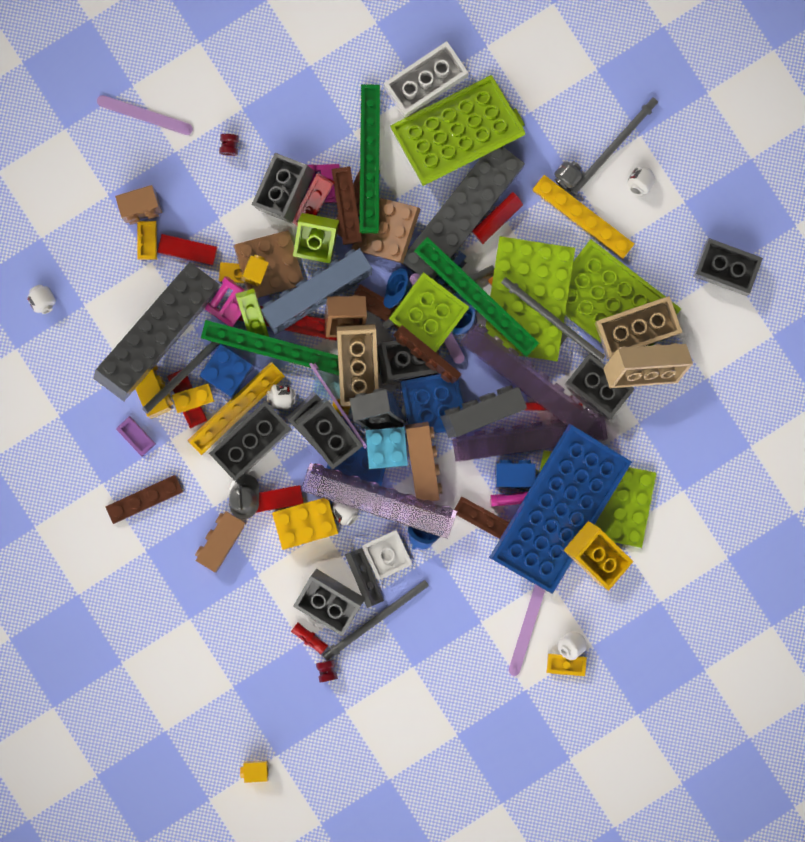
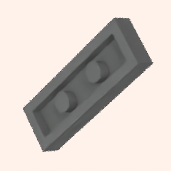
[345,548,384,608]

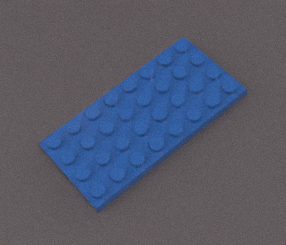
[489,424,632,594]

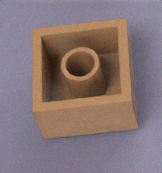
[115,185,163,225]
[325,295,367,337]

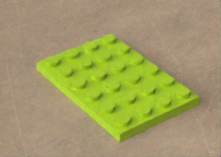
[390,75,526,186]
[482,236,575,362]
[565,239,681,346]
[538,450,657,548]

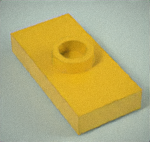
[137,221,157,260]
[219,262,245,284]

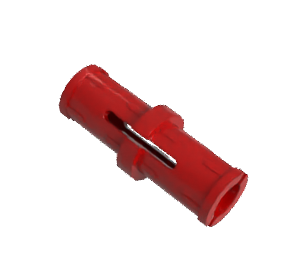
[291,622,328,655]

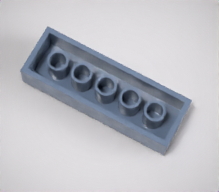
[261,248,372,335]

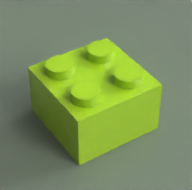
[293,213,339,264]

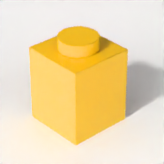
[241,255,269,287]
[240,760,269,783]

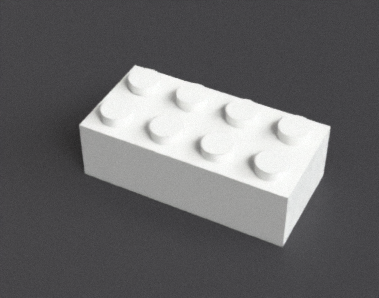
[383,41,468,118]

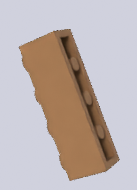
[405,422,443,504]

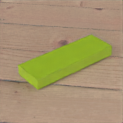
[236,288,269,337]

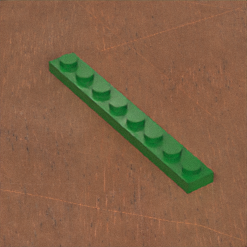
[359,84,380,233]
[414,237,539,357]
[201,320,339,375]

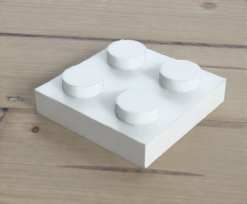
[362,530,413,581]

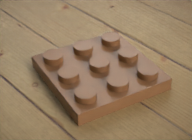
[351,198,421,263]
[233,230,304,298]

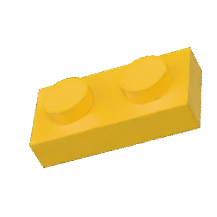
[172,383,215,413]
[546,653,587,677]

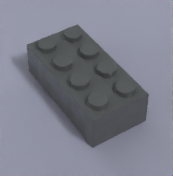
[440,385,527,438]
[209,401,292,482]

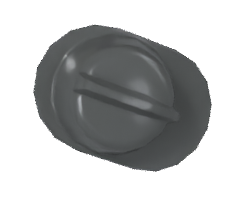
[229,474,259,519]

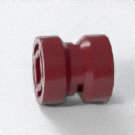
[219,134,239,156]
[316,660,338,683]

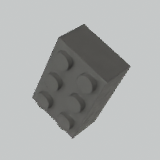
[251,153,315,224]
[693,238,763,296]
[564,353,635,420]
[295,397,363,470]
[293,568,366,637]

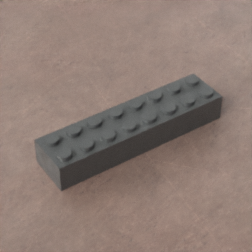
[401,146,525,280]
[93,262,220,402]

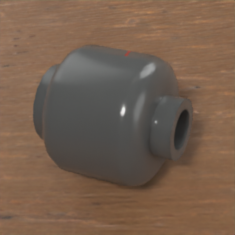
[554,161,583,190]

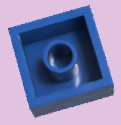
[199,344,254,398]
[495,460,535,488]

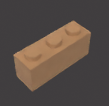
[195,511,247,573]

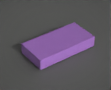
[116,416,156,457]

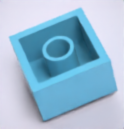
[365,427,408,470]

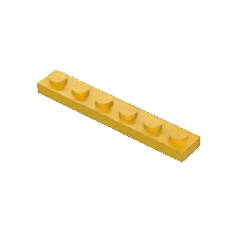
[532,175,635,260]
[187,362,285,455]

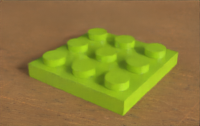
[389,272,469,352]

